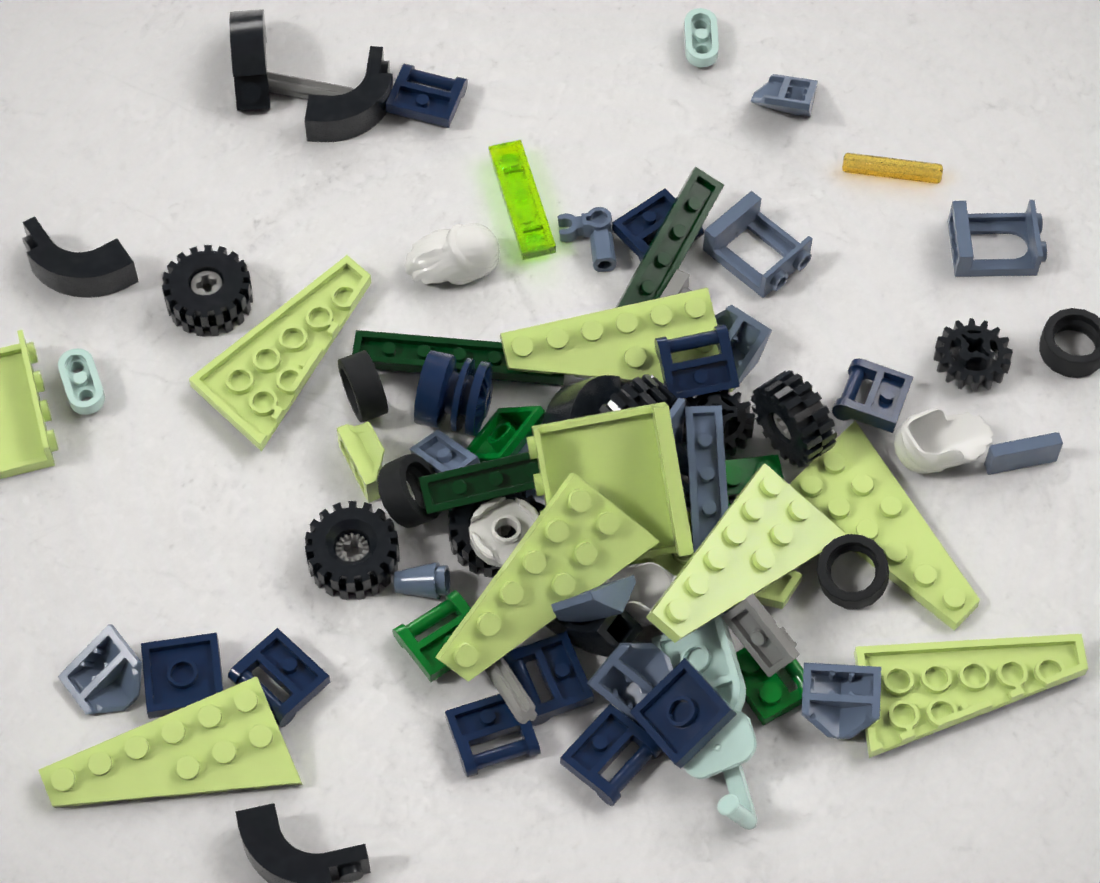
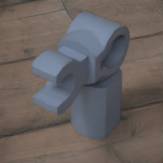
[557,207,617,272]

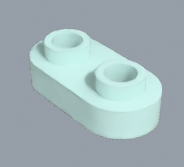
[684,8,719,67]
[58,348,105,415]

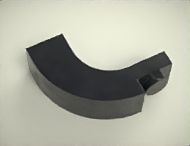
[229,9,271,111]
[304,46,393,142]
[22,216,139,298]
[543,375,621,424]
[545,609,643,657]
[235,803,371,883]

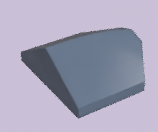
[751,74,818,117]
[715,305,772,390]
[551,575,636,622]
[58,624,142,715]
[587,643,673,730]
[801,662,881,739]

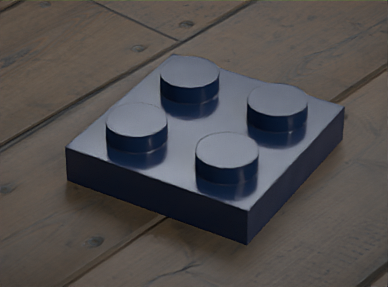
[141,632,224,719]
[630,658,737,769]

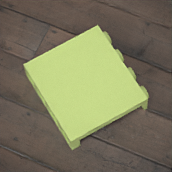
[0,330,58,479]
[526,402,694,561]

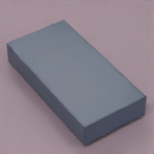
[984,432,1063,475]

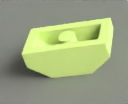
[337,421,385,503]

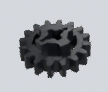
[933,318,1013,392]
[682,390,755,457]

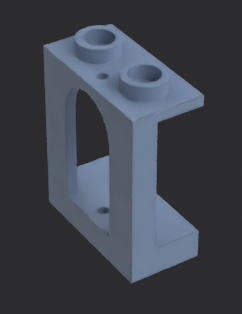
[703,191,813,298]
[947,200,1047,277]

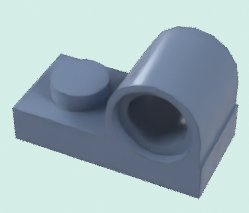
[410,429,480,473]

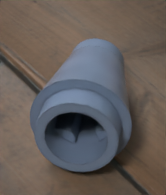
[394,562,451,599]

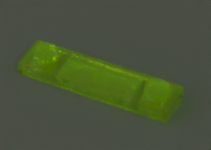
[488,140,556,260]

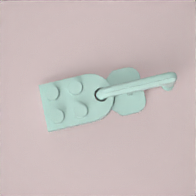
[651,613,757,830]

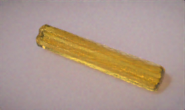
[842,153,943,184]

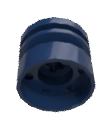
[414,350,493,437]

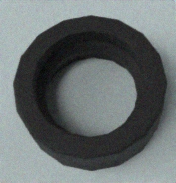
[1039,308,1100,378]
[338,350,388,422]
[378,454,442,528]
[817,534,889,609]

